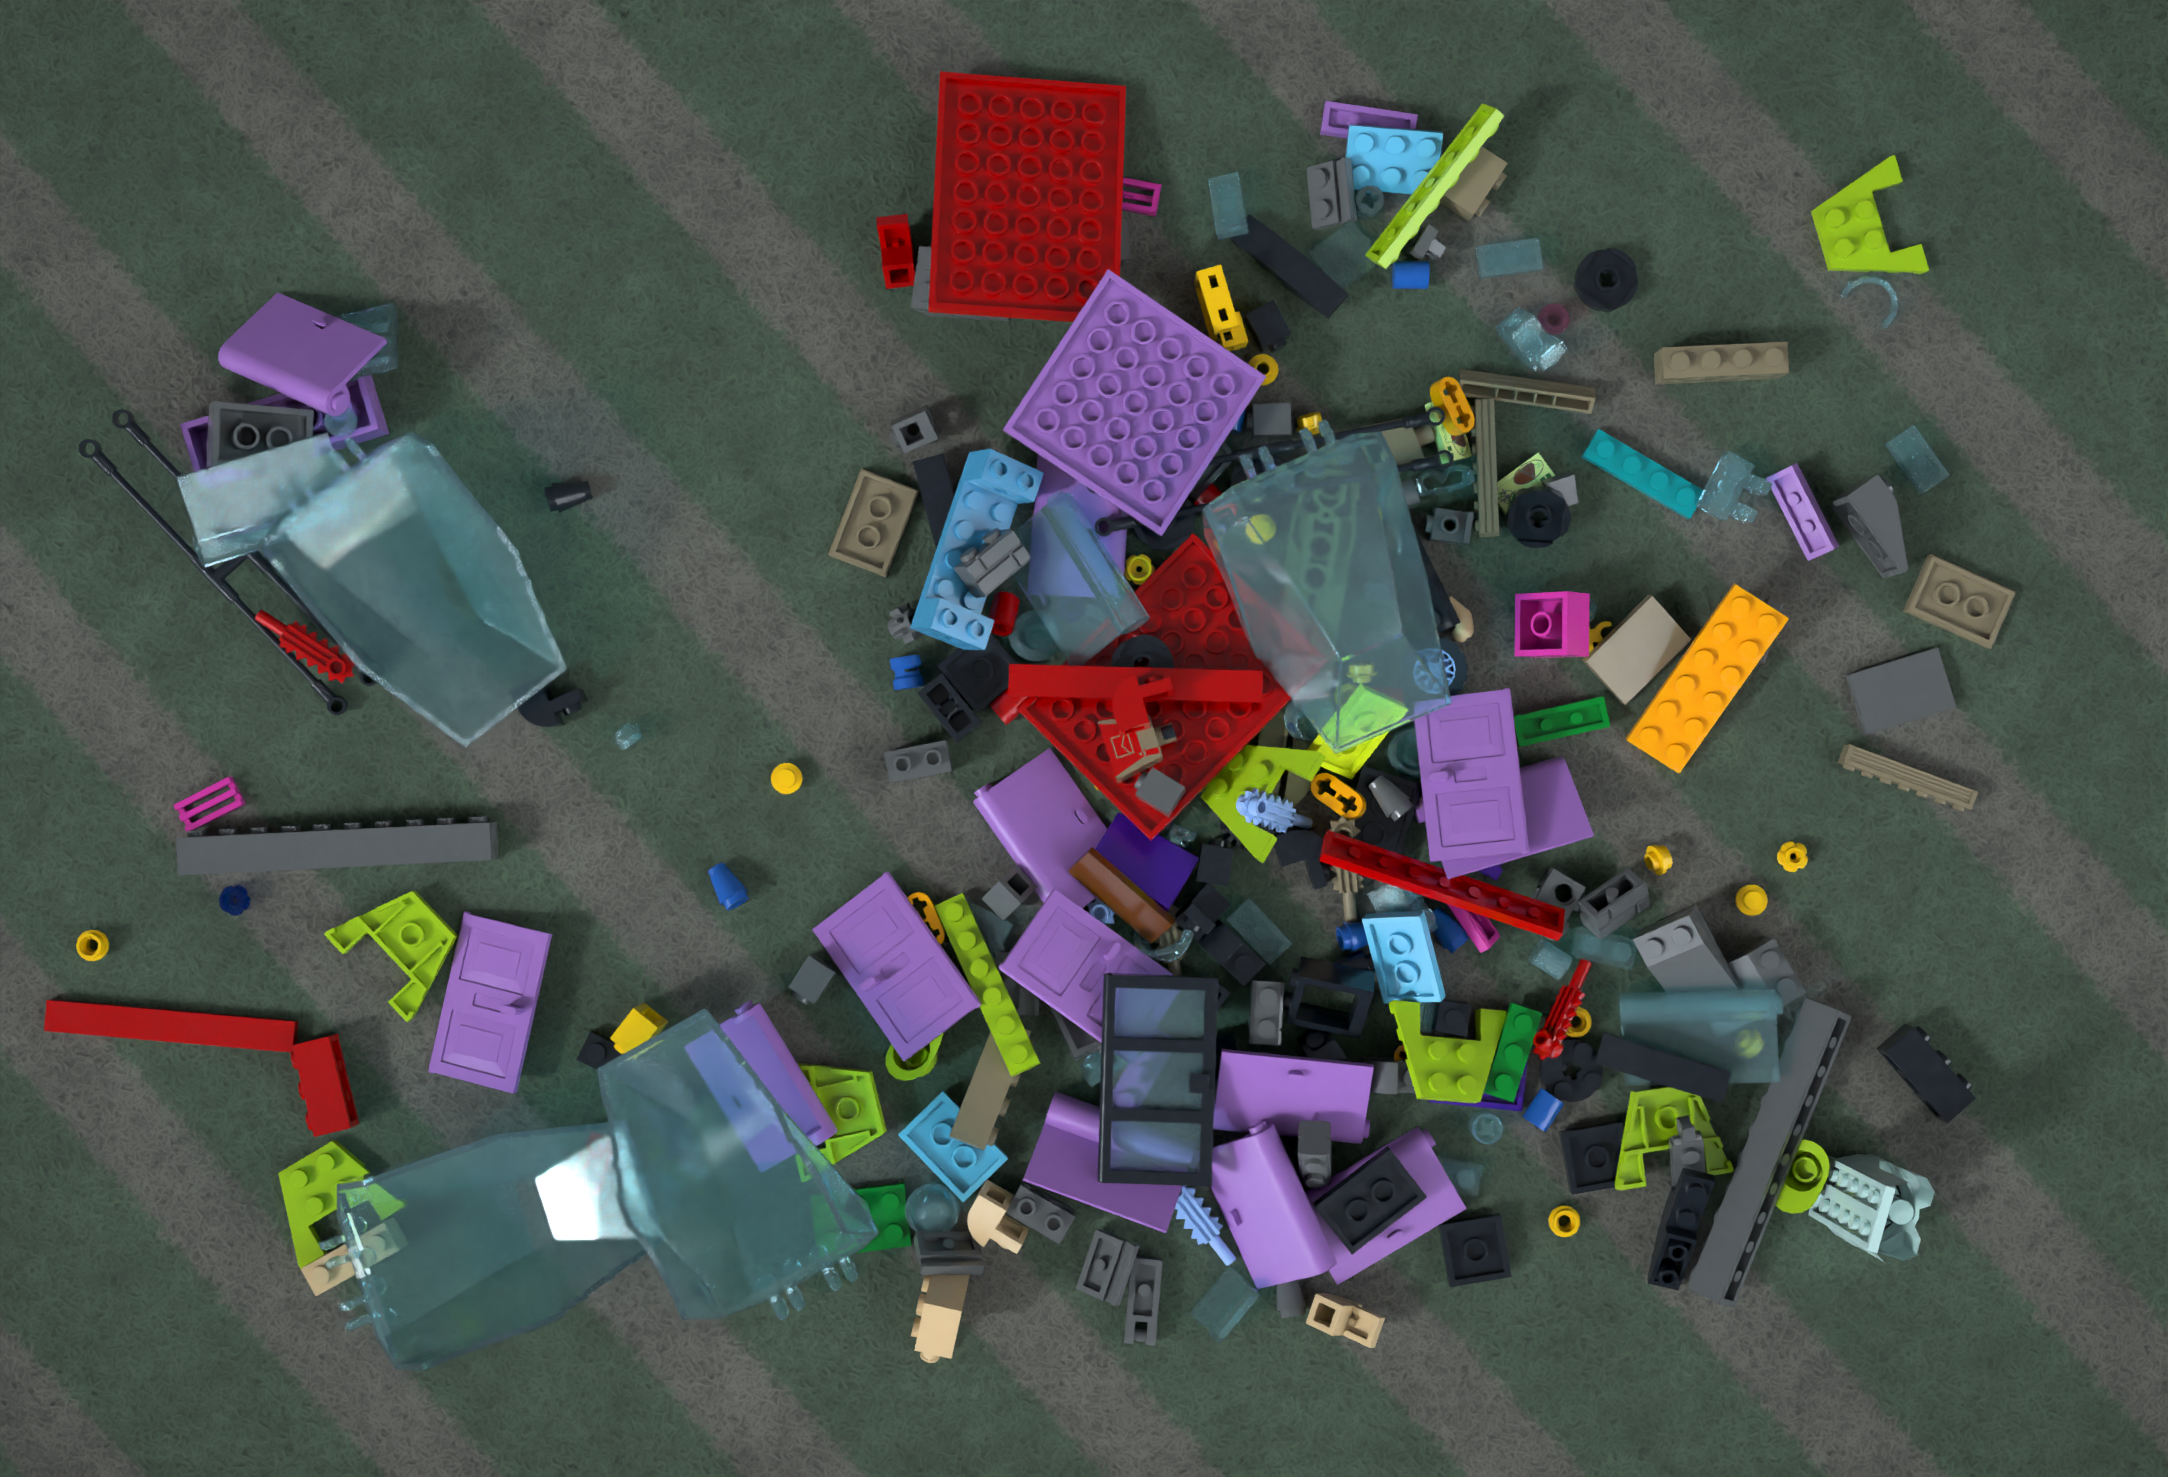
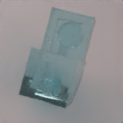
[1495,307,1568,371]

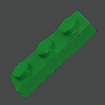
[1513,696,1611,747]
[1483,1002,1542,1102]

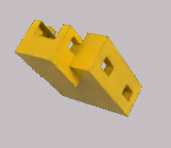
[1194,265,1248,351]

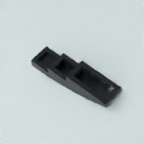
[1229,214,1349,319]
[913,453,955,549]
[1595,1032,1733,1102]

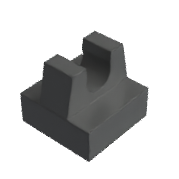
[1404,224,1446,261]

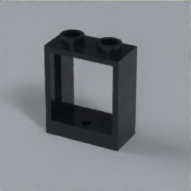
[1283,956,1375,1039]

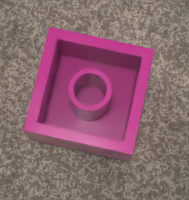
[1514,591,1590,658]

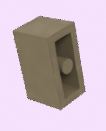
[1440,146,1508,222]

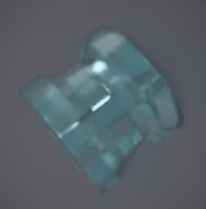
[1468,1110,1503,1144]

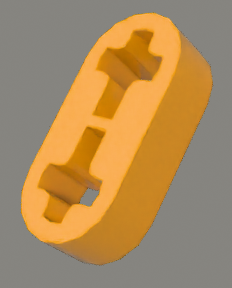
[1430,376,1475,436]
[1311,773,1366,819]
[908,892,946,945]

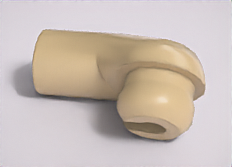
[1449,596,1474,642]

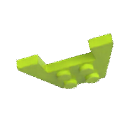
[1811,155,1929,274]
[1201,745,1326,863]
[324,890,458,1022]
[1389,1000,1506,1104]
[796,1063,887,1182]
[1615,1086,1734,1191]
[278,1139,408,1269]

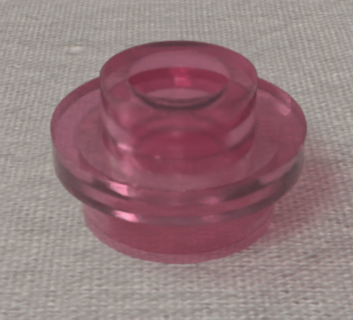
[1538,303,1569,335]

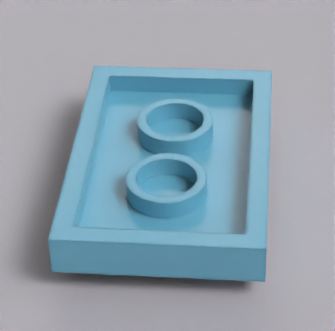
[1345,124,1443,194]
[1362,911,1446,1004]
[898,1090,1008,1202]

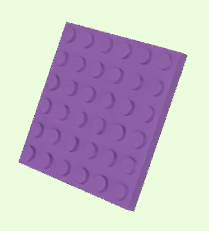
[1003,269,1266,536]

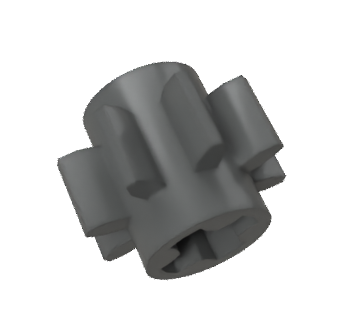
[887,603,924,644]

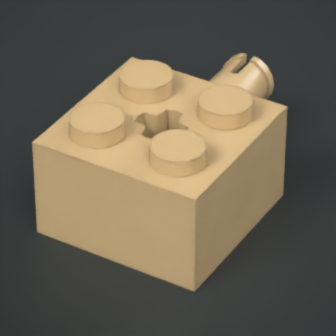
[911,1274,970,1363]

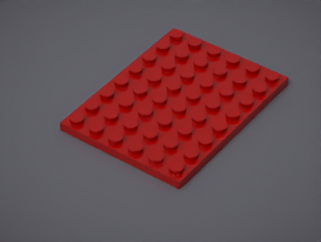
[928,71,1126,322]
[1017,533,1328,841]

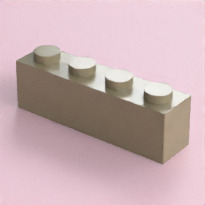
[1654,342,1789,385]
[949,1029,1034,1151]

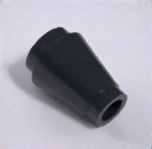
[544,481,593,513]

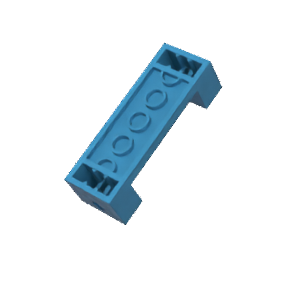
[910,449,1044,650]

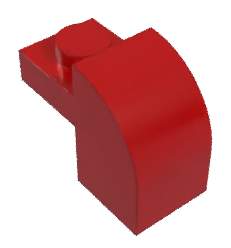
[876,214,916,289]
[1112,674,1175,737]

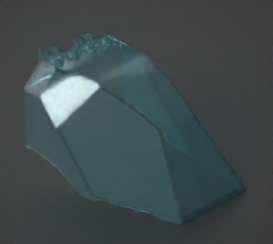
[1203,420,1452,754]
[256,431,567,748]
[597,1008,879,1320]
[319,1121,663,1371]

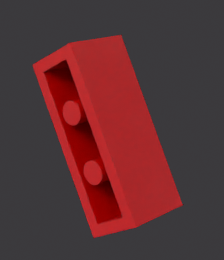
[291,1033,359,1137]

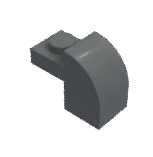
[1361,1057,1415,1094]

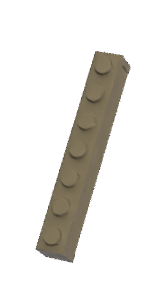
[1457,369,1596,414]
[1471,399,1499,537]
[1838,744,1978,812]

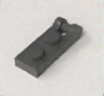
[1124,1256,1163,1346]

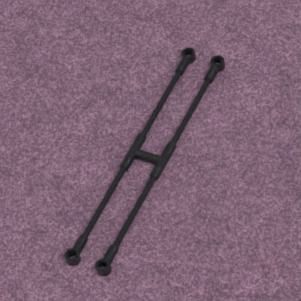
[1087,407,1454,537]
[79,409,381,715]

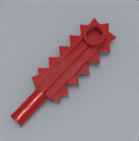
[255,609,357,684]
[1533,959,1592,1060]

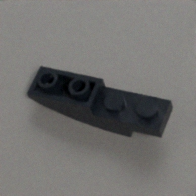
[1647,1168,1715,1290]

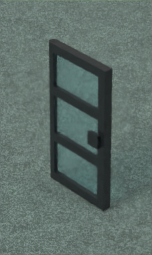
[1097,972,1218,1187]

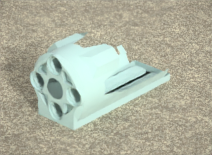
[1808,1154,1936,1263]

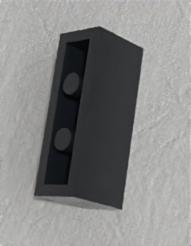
[1876,1024,1976,1123]

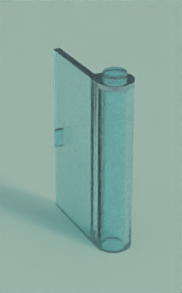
[176,432,356,567]
[1013,491,1150,666]
[1619,989,1783,1085]

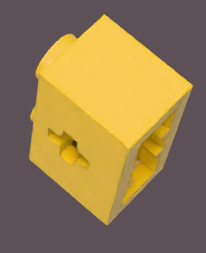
[610,1003,669,1058]

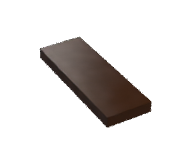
[1068,847,1176,944]

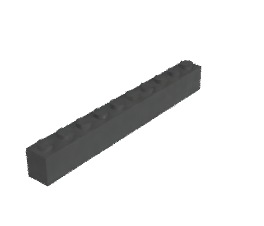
[176,816,499,875]
[1687,998,1852,1308]

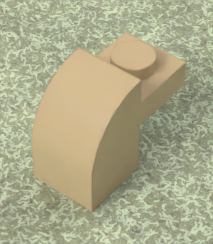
[967,1180,1029,1254]
[1306,1293,1385,1348]

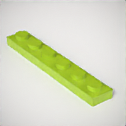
[1365,103,1504,269]
[934,893,1041,1077]

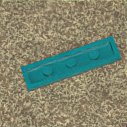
[1581,429,1706,519]

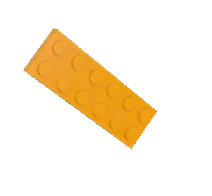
[1626,583,1789,773]

